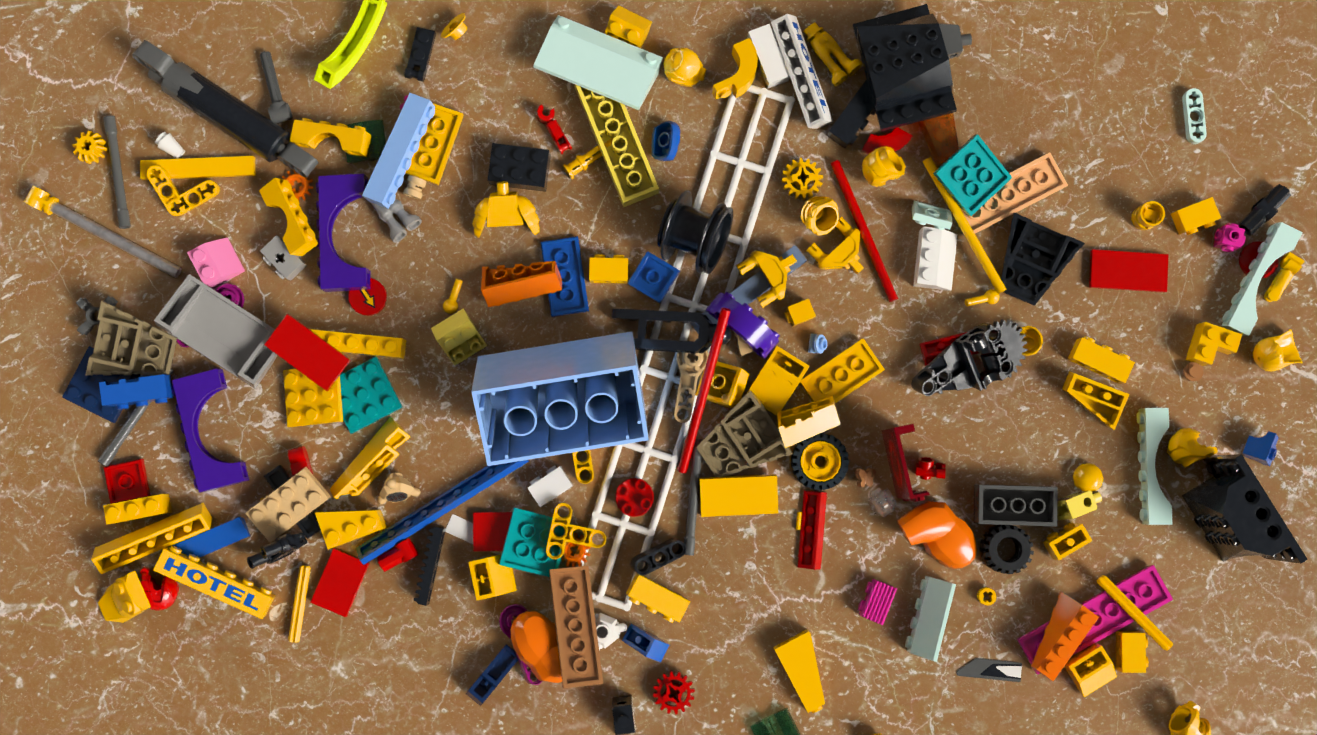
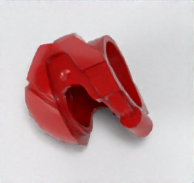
[140,566,179,611]

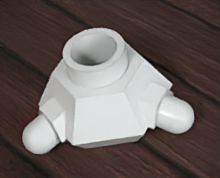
[594,613,627,650]

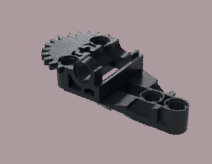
[911,319,1027,396]

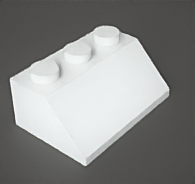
[913,226,958,291]

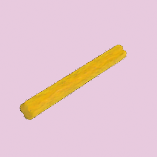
[1097,575,1173,651]

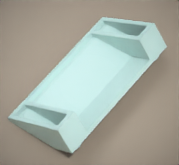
[533,15,663,110]

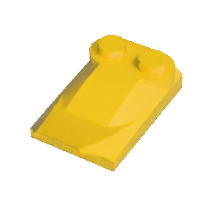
[98,571,151,623]

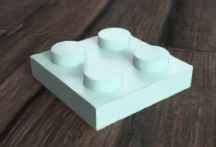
[912,200,952,230]

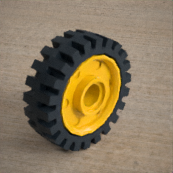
[791,433,849,490]

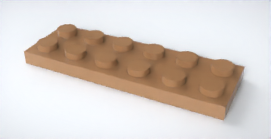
[549,566,603,689]

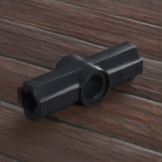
[1238,184,1291,236]

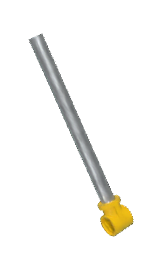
[23,186,181,278]

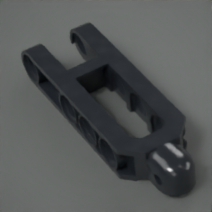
[611,309,732,354]

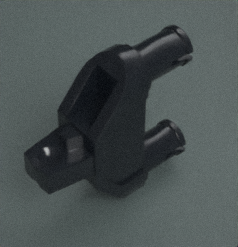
[247,533,308,569]

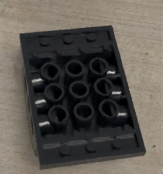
[853,4,957,132]
[1182,454,1308,564]

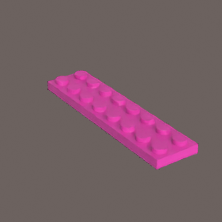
[1017,565,1173,675]

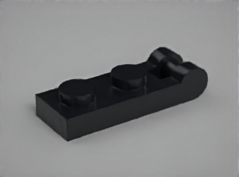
[404,27,436,82]

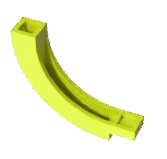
[314,0,387,89]

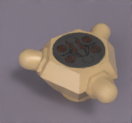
[378,473,421,504]

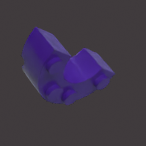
[705,291,780,360]

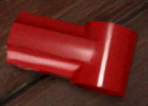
[377,538,419,572]

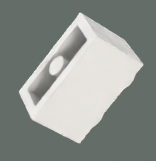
[528,466,574,507]

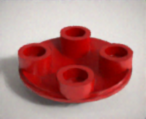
[615,478,654,517]

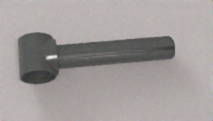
[260,51,293,124]

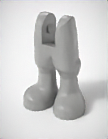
[371,198,422,243]

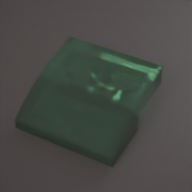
[346,120,386,164]
[750,708,801,735]

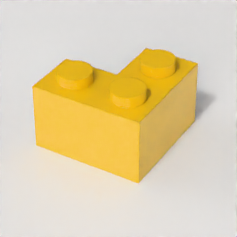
[1185,322,1242,366]

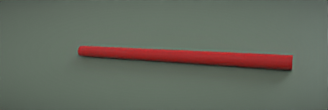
[677,308,731,473]

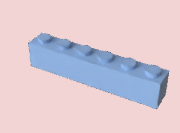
[362,93,435,209]

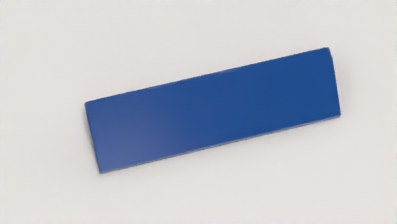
[170,517,250,558]

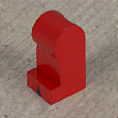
[288,446,314,477]

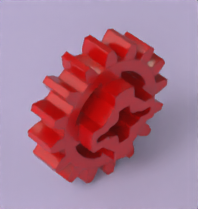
[653,671,695,715]

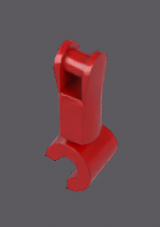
[537,104,572,155]

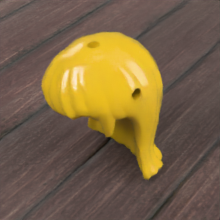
[1253,329,1303,372]

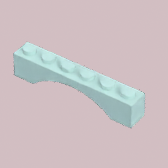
[1221,222,1303,336]
[1137,408,1173,525]

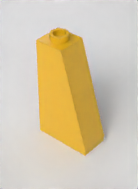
[773,629,825,713]

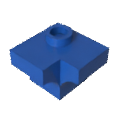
[1242,431,1279,467]

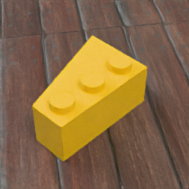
[1062,371,1129,430]

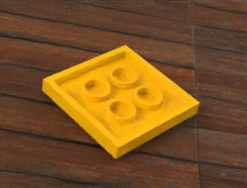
[283,369,343,427]

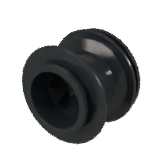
[657,190,733,274]

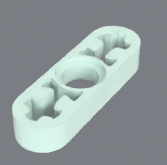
[1182,88,1207,144]

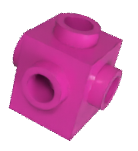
[1213,223,1246,252]

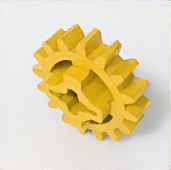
[781,158,823,200]

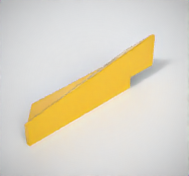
[330,417,410,499]

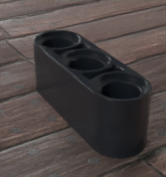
[630,538,686,575]

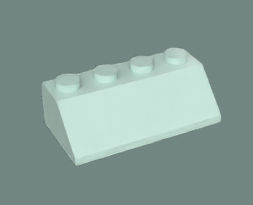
[905,576,956,662]

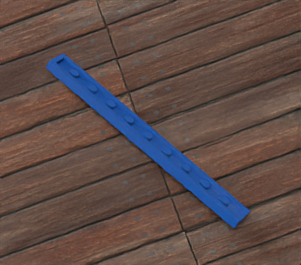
[356,460,529,565]

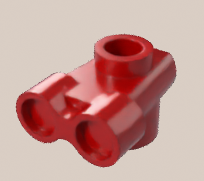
[916,457,946,480]

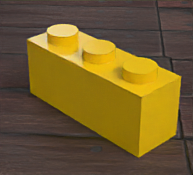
[1067,336,1135,384]
[103,494,172,525]
[626,573,690,623]

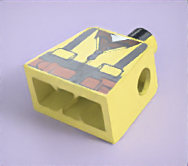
[1057,490,1102,520]

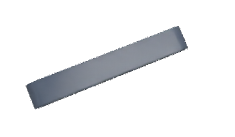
[690,245,807,334]

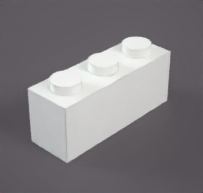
[747,24,790,89]

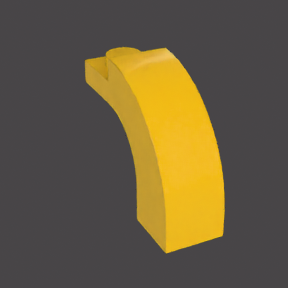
[712,38,758,100]

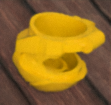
[664,47,706,87]
[862,146,906,187]
[800,196,839,235]
[1167,428,1218,468]
[1168,701,1211,735]

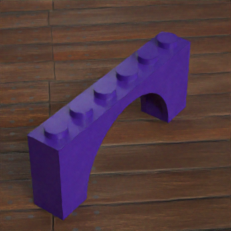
[316,174,371,292]
[171,369,250,493]

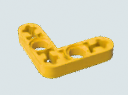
[147,165,220,216]

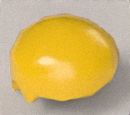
[1021,326,1043,356]
[1073,463,1104,492]

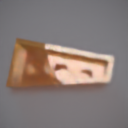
[918,113,959,169]

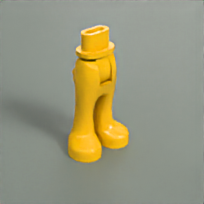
[803,22,863,87]

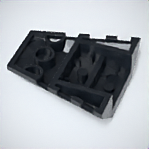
[1001,213,1085,306]

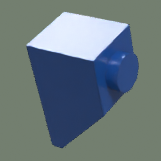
[622,624,669,662]

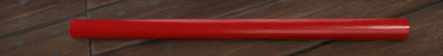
[830,160,898,302]

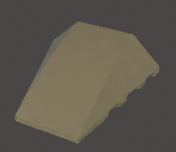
[86,301,177,375]
[696,390,793,477]

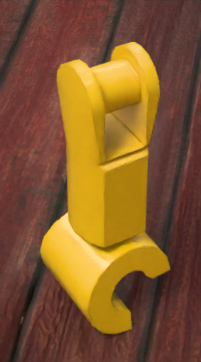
[1264,252,1305,302]

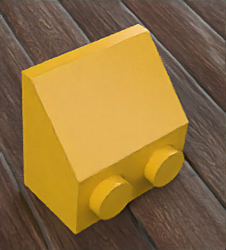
[695,361,750,408]

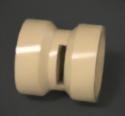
[403,175,427,200]

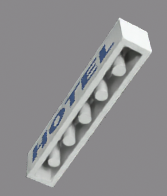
[771,14,833,129]

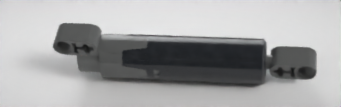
[132,40,319,178]

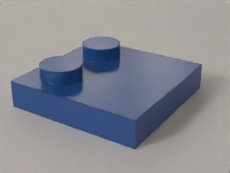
[627,251,680,304]

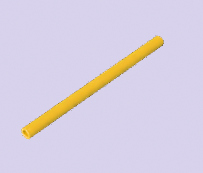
[922,157,1007,294]

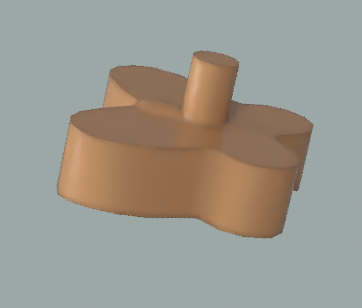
[855,468,876,487]

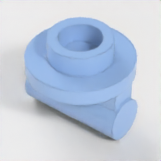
[808,333,827,354]

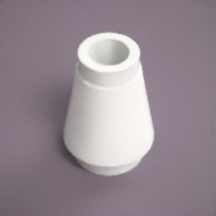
[155,132,185,159]

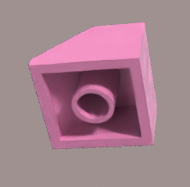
[187,238,245,289]

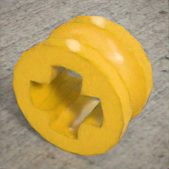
[977,587,996,606]

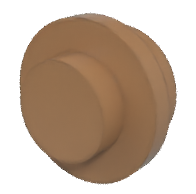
[1183,362,1204,382]

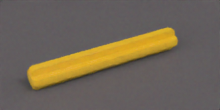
[288,565,311,643]

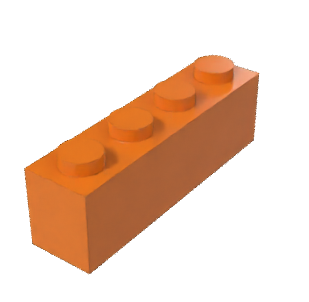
[481,261,562,307]
[1031,591,1099,681]

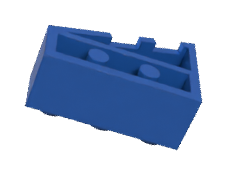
[99,374,174,410]

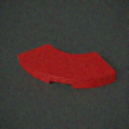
[861,127,913,154]

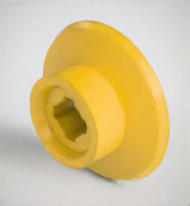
[440,13,467,40]

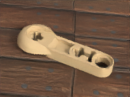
[674,341,709,423]

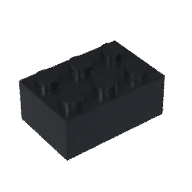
[487,143,551,192]

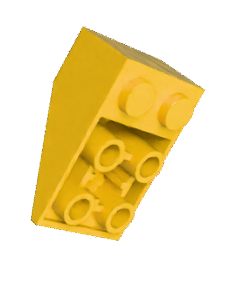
[746,346,810,416]

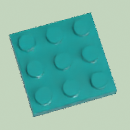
[933,134,1012,217]
[340,356,403,434]
[499,508,565,577]

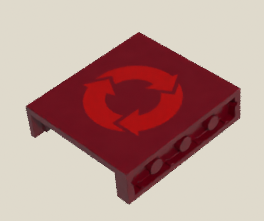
[881,424,930,502]

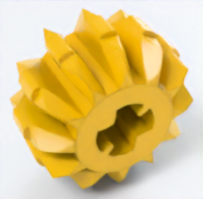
[72,131,107,164]

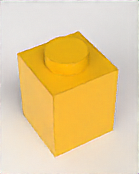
[784,299,816,326]

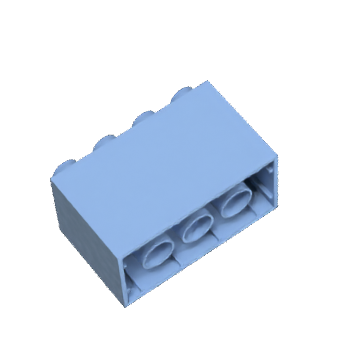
[471,331,649,466]

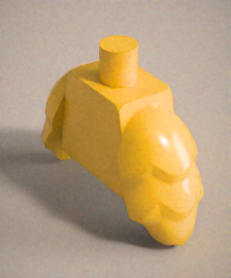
[472,181,540,238]

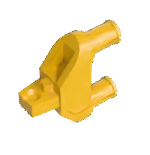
[806,217,864,274]
[736,250,797,308]

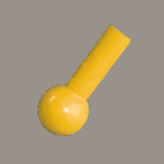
[443,278,463,314]
[965,289,1000,307]

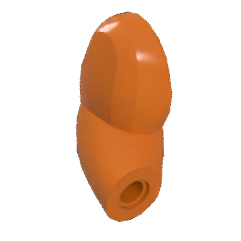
[897,501,977,569]
[510,611,562,683]

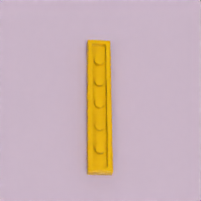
[140,156,256,180]

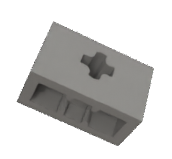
[260,235,307,281]

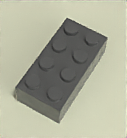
[974,485,1058,526]

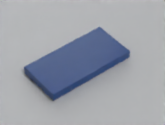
[541,236,589,317]

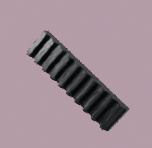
[414,526,446,606]

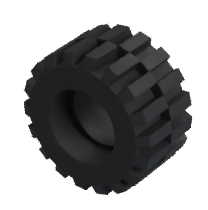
[980,525,1034,574]

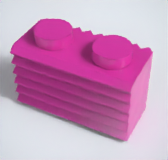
[858,579,897,625]

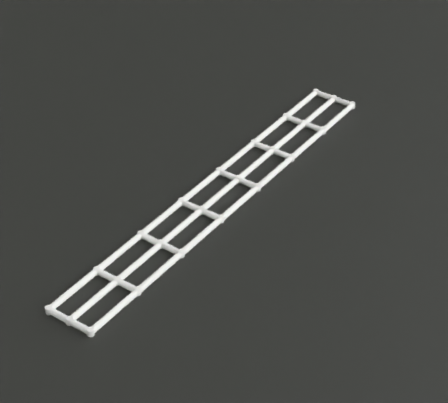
[575,85,795,611]

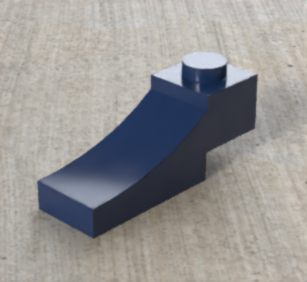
[466,644,518,706]

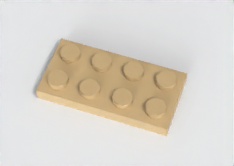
[245,467,331,543]

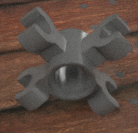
[76,296,118,335]

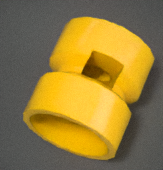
[1131,201,1165,230]

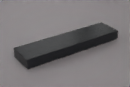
[264,465,321,539]

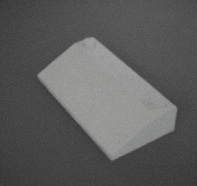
[154,274,278,389]

